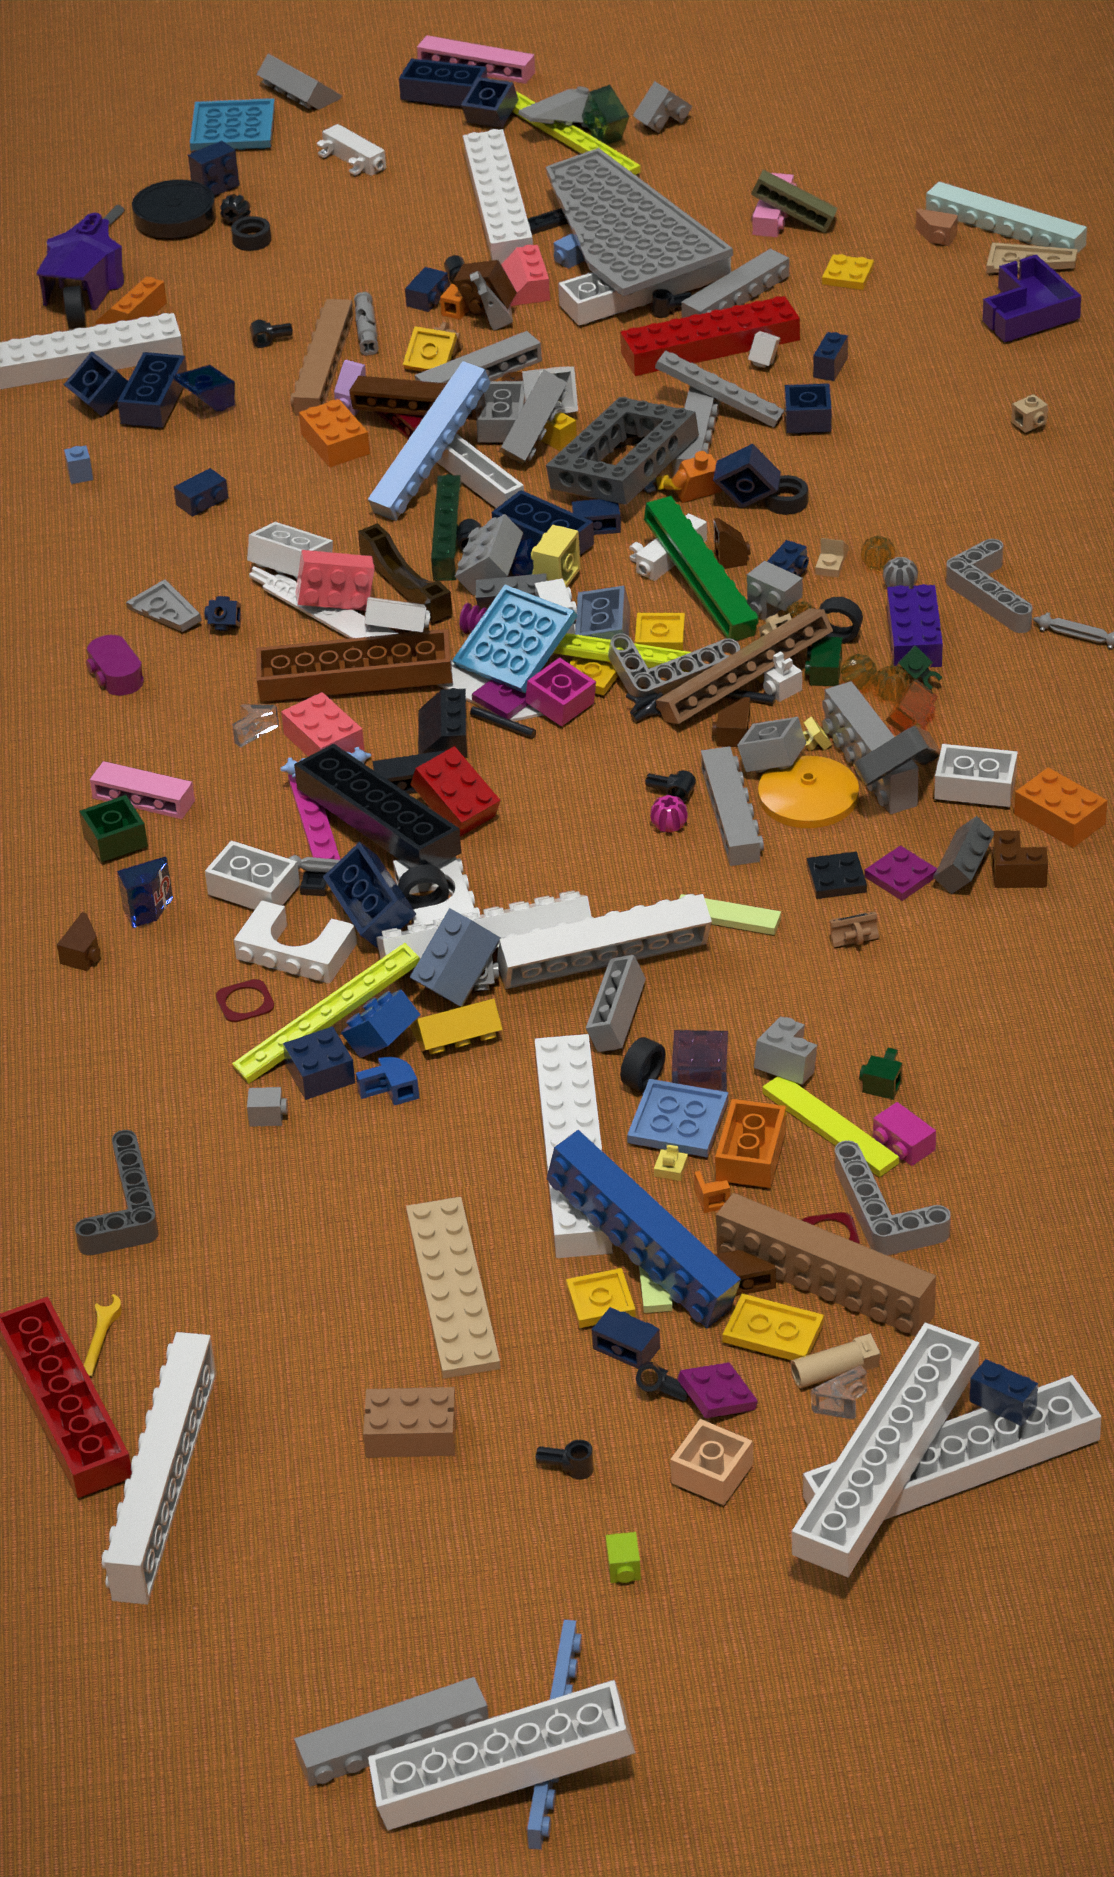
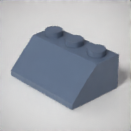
[575,585,630,640]
[410,908,501,1007]

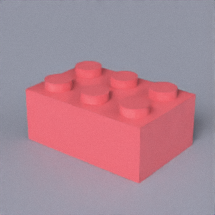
[295,550,375,611]
[281,692,365,757]

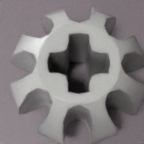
[883,557,918,589]

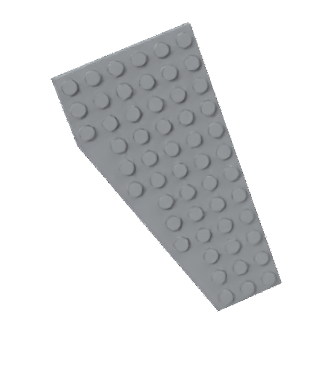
[546,148,733,296]

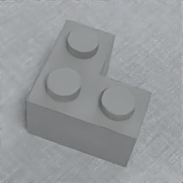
[633,81,693,133]
[747,561,803,620]
[754,1016,817,1085]

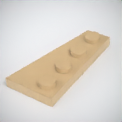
[986,243,1078,273]

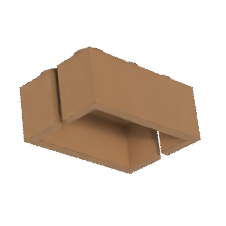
[363,1387,457,1458]

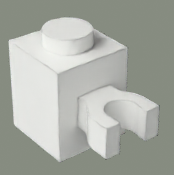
[748,331,780,368]
[763,651,802,702]

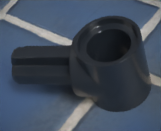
[652,289,692,318]
[250,320,293,348]
[645,770,696,803]
[636,1362,689,1401]
[535,1439,594,1480]

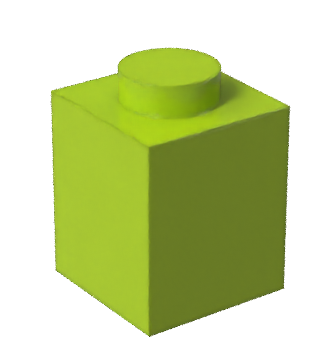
[606,1532,641,1583]

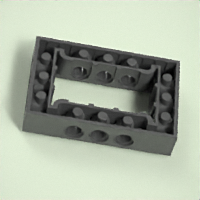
[546,397,699,505]

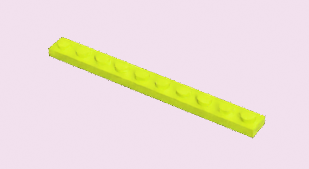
[512,91,641,175]

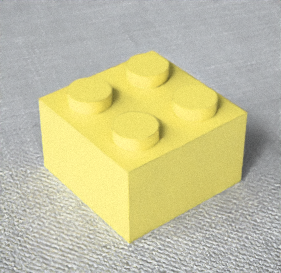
[531,525,581,588]

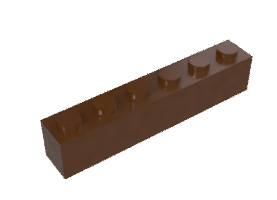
[349,375,486,420]

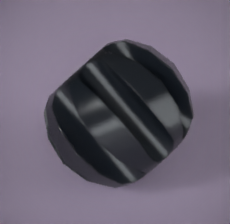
[220,194,251,224]

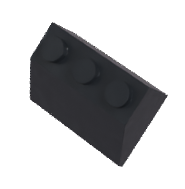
[418,688,468,758]

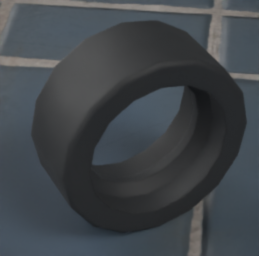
[231,216,272,251]
[63,286,86,328]
[765,475,808,515]
[819,597,863,643]
[398,865,449,909]
[620,1037,666,1092]

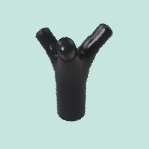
[631,692,663,723]
[626,693,657,714]

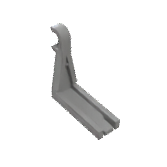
[470,271,513,330]

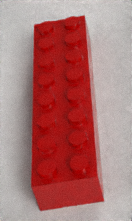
[620,296,800,376]
[0,1296,132,1498]

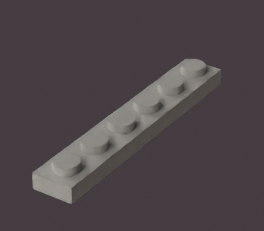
[655,351,784,427]

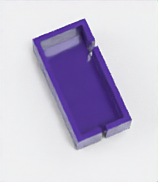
[887,584,943,669]

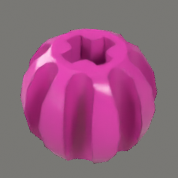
[650,795,688,833]

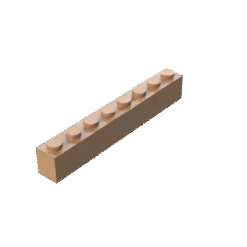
[290,299,354,416]
[655,608,833,724]

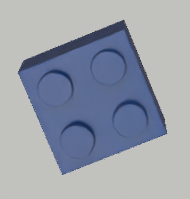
[341,990,421,1058]

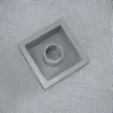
[737,717,806,773]

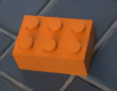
[299,399,370,468]
[1014,767,1107,848]
[715,1099,786,1188]

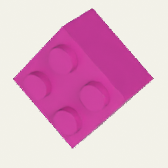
[525,658,596,726]

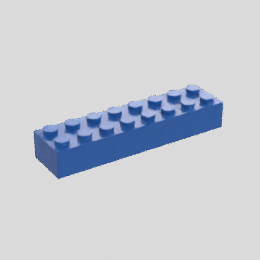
[546,1129,741,1329]

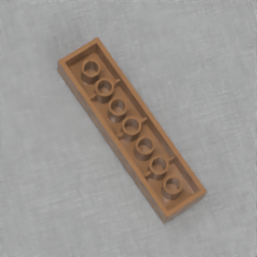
[716,1193,936,1336]

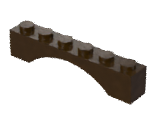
[358,523,452,623]

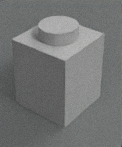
[247,1087,288,1127]

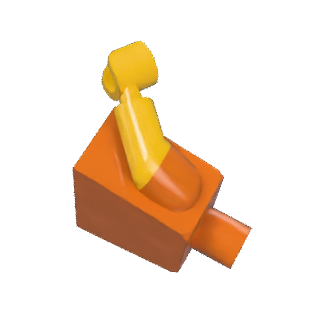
[656,451,722,503]

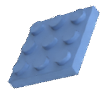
[627,1079,729,1157]

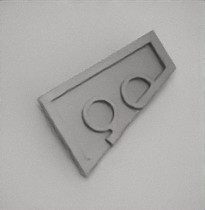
[126,579,202,632]

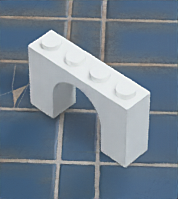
[365,597,430,632]
[393,857,480,926]
[234,900,357,984]

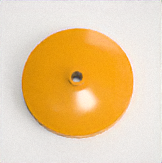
[758,756,859,828]

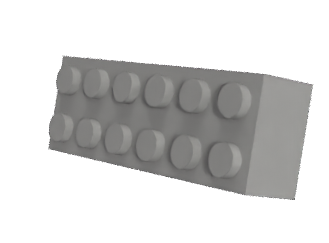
[822,681,918,814]

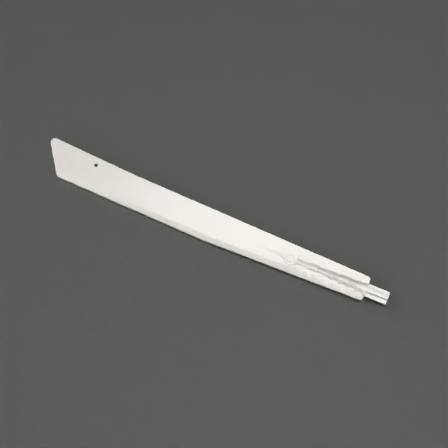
[249,567,544,721]

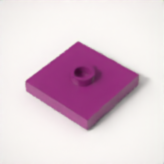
[472,680,529,719]

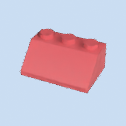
[501,245,550,306]

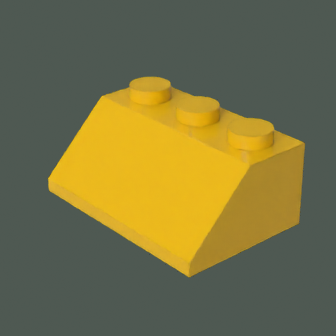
[410,999,503,1054]

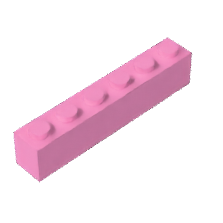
[417,36,535,84]

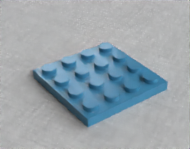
[190,99,275,151]
[452,585,578,693]

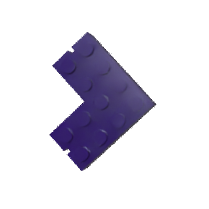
[983,254,1081,342]

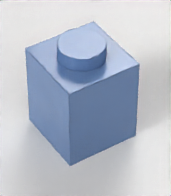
[554,233,585,269]
[64,446,93,484]

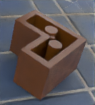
[993,830,1048,888]

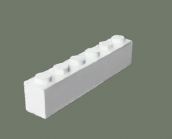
[437,434,524,508]

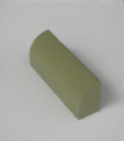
[750,169,838,233]

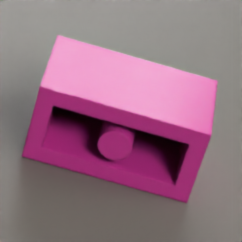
[873,1102,936,1166]

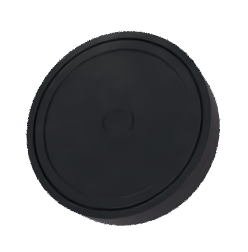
[132,179,216,238]

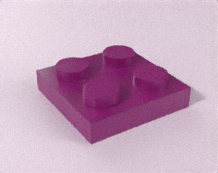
[865,845,937,901]
[677,1362,758,1418]

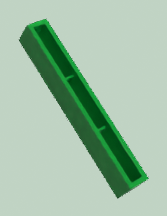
[644,496,759,641]

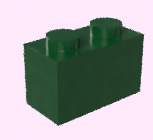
[805,637,842,687]

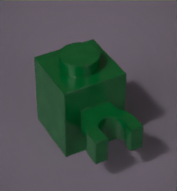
[897,646,943,691]
[859,1047,903,1100]

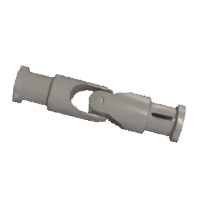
[354,292,379,356]

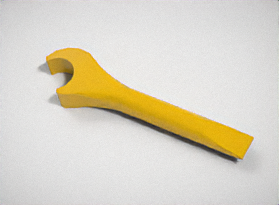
[84,1294,122,1376]

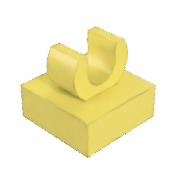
[803,717,832,751]
[654,1145,688,1181]

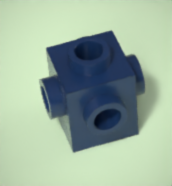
[204,596,241,631]

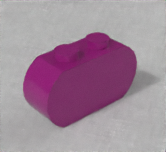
[86,635,144,696]

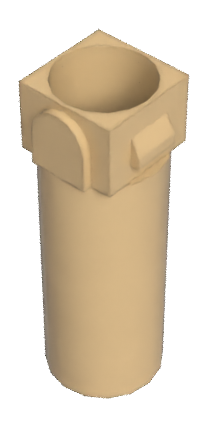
[790,1333,880,1388]

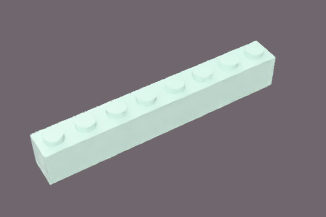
[926,182,1087,254]

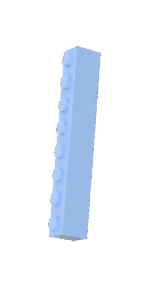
[368,361,490,521]

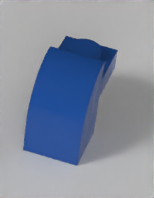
[356,1057,419,1106]

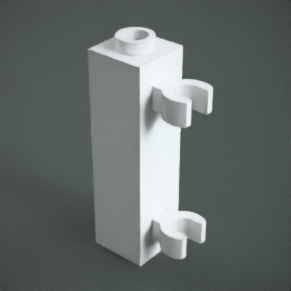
[317,124,386,176]
[629,513,707,581]

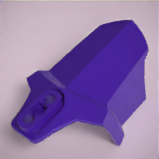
[36,213,124,311]

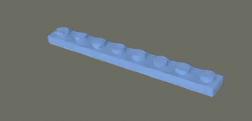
[527,1620,582,1849]

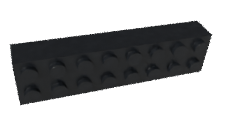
[294,743,462,868]

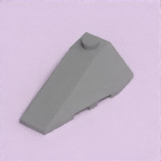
[518,87,604,127]

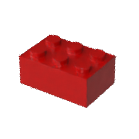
[411,746,501,837]

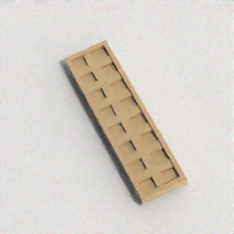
[406,1197,501,1379]

